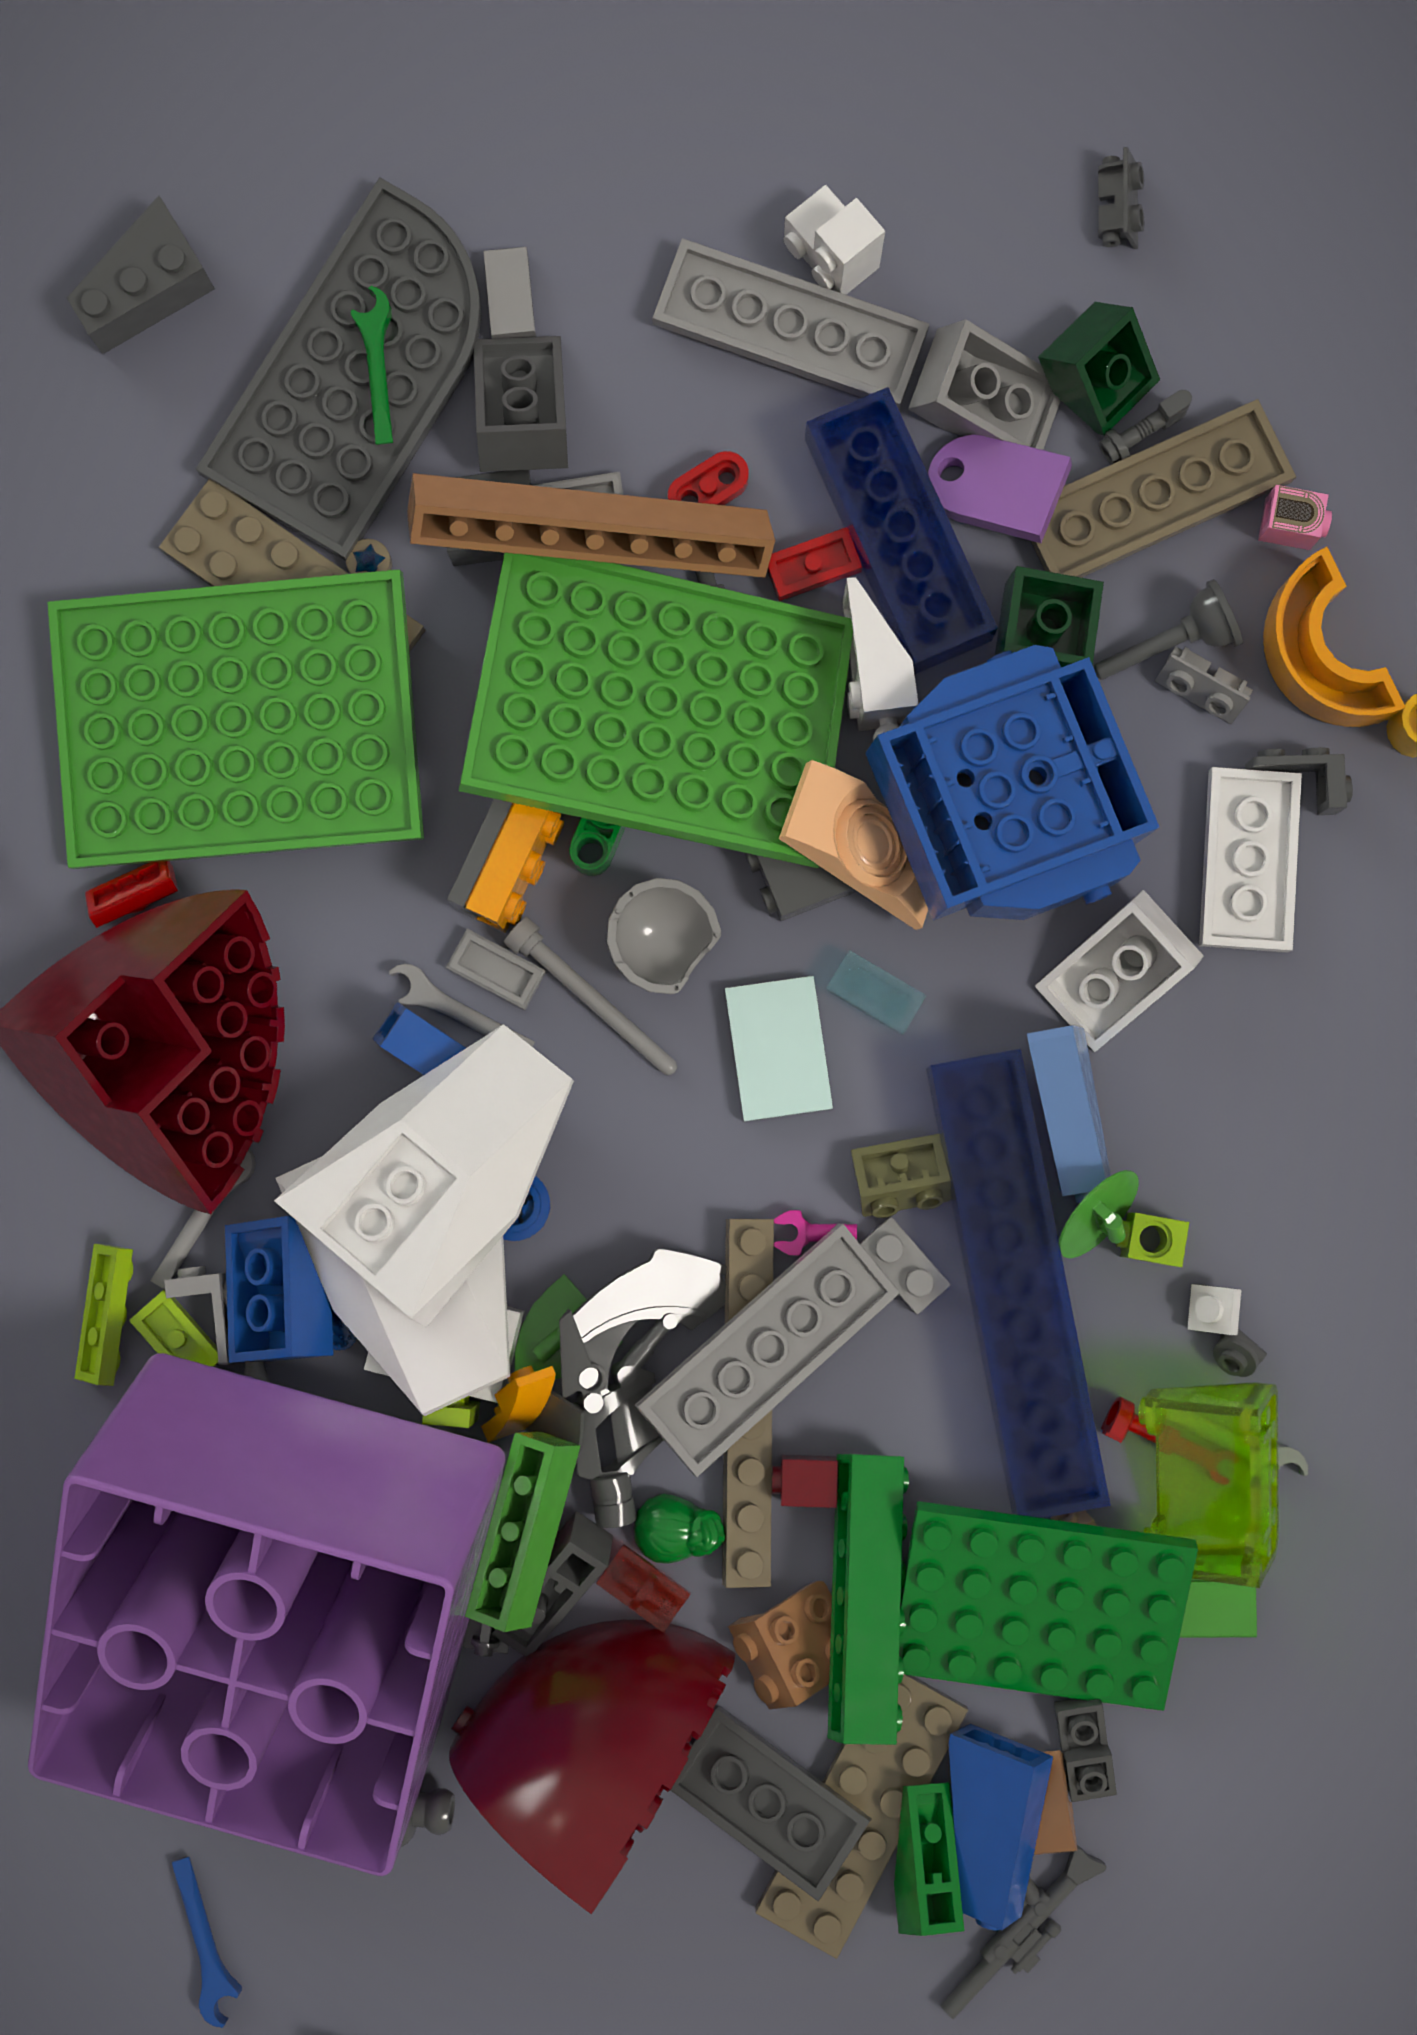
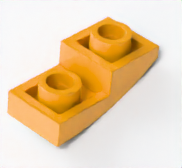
[481,1366,556,1443]

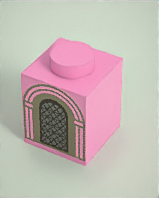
[1258,485,1332,550]

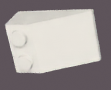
[1035,890,1204,1053]

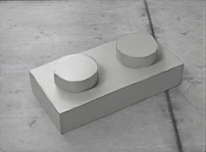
[859,1216,951,1315]

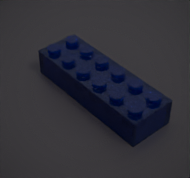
[805,387,998,675]

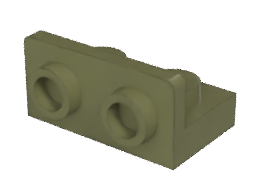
[851,1134,951,1218]

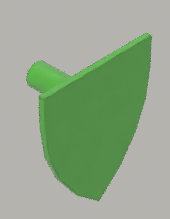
[515,1274,623,1379]

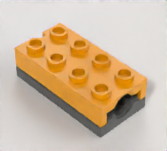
[447,799,564,933]

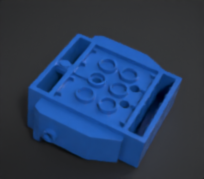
[865,645,1160,921]

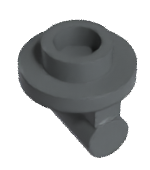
[1213,1328,1267,1377]

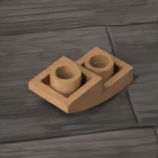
[1034,1750,1078,1855]

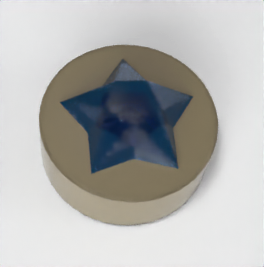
[346,539,392,574]

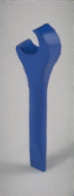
[172,1857,242,2028]

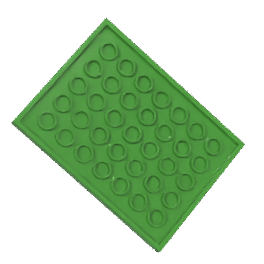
[458,553,853,868]
[47,569,424,869]

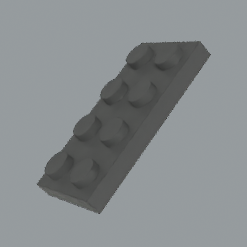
[671,1707,872,1901]

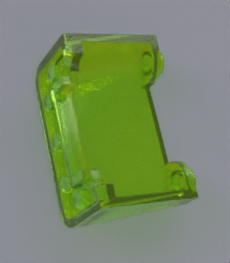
[1139,1382,1279,1588]

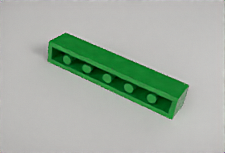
[827,1454,909,1745]

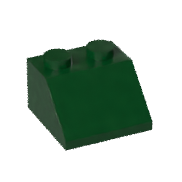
[1038,302,1160,436]

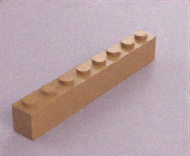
[407,473,775,578]

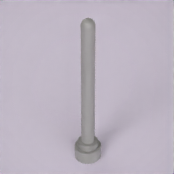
[503,916,677,1075]

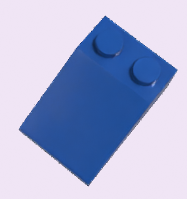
[225,1216,333,1363]

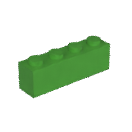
[465,1432,581,1632]

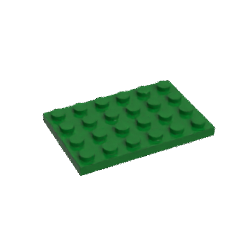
[899,1501,1198,1711]

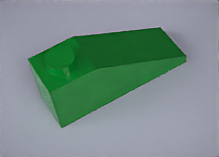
[894,1782,965,1936]

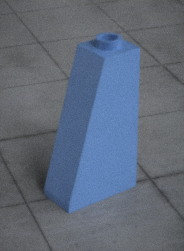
[1027,1025,1111,1203]

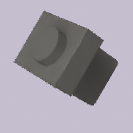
[1245,747,1353,815]

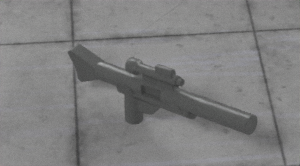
[941,1845,1107,2019]

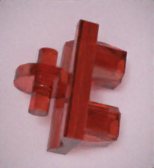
[596,1544,691,1633]

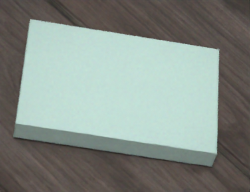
[725,976,833,1122]

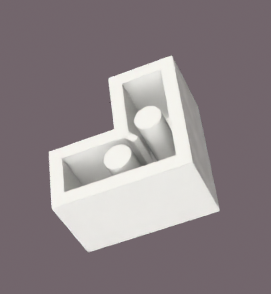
[783,185,885,295]

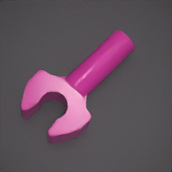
[774,1210,857,1256]

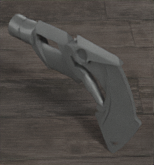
[559,1248,727,1528]

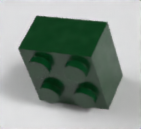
[995,566,1104,667]

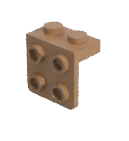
[728,1581,832,1710]

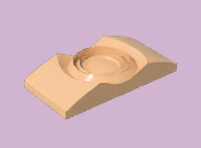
[779,760,928,930]

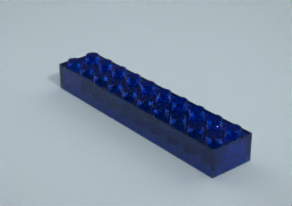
[926,1049,1111,1518]

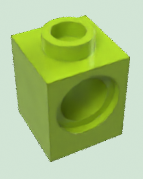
[1115,1212,1190,1268]

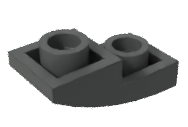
[1054,1698,1117,1802]

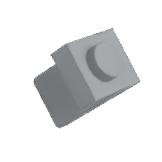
[164,1266,233,1366]

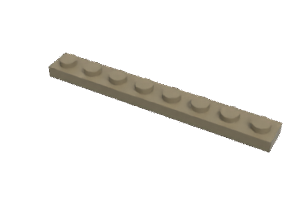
[722,1219,774,1588]

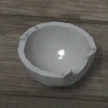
[606,878,721,994]

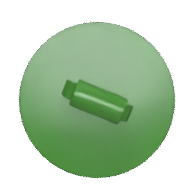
[1058,1170,1139,1259]

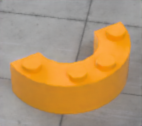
[1263,546,1406,727]

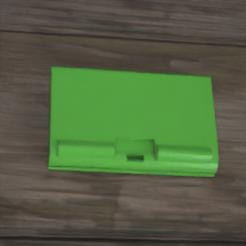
[1180,1561,1257,1638]

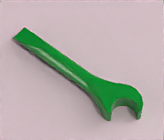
[351,286,393,445]

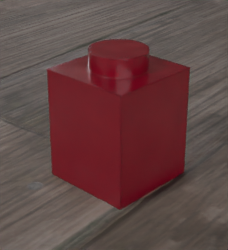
[772,1455,838,1508]

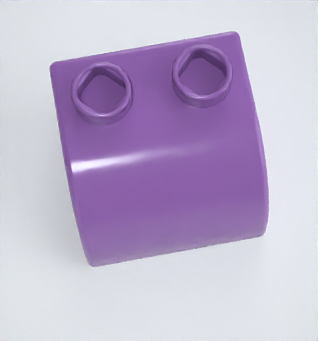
[28,1353,505,1876]

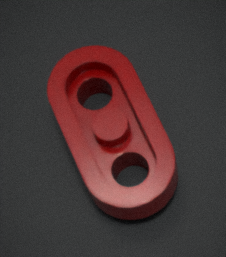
[667,451,749,505]

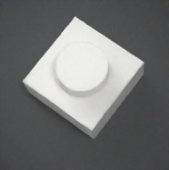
[1188,1284,1241,1335]

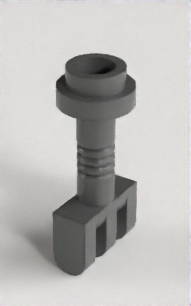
[1099,390,1192,465]

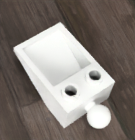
[842,577,918,741]

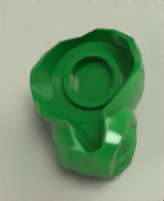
[633,1494,725,1564]

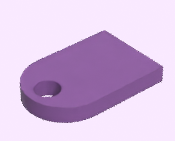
[928,435,1072,543]

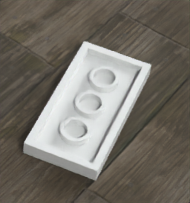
[1199,767,1302,952]

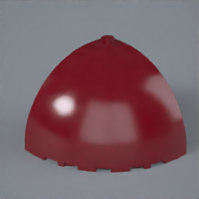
[0,889,285,1215]
[449,1619,736,1914]

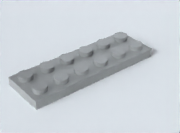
[652,238,929,410]
[635,1223,900,1477]

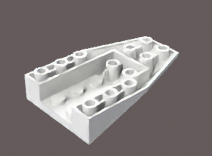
[274,1024,574,1327]
[275,1157,510,1416]

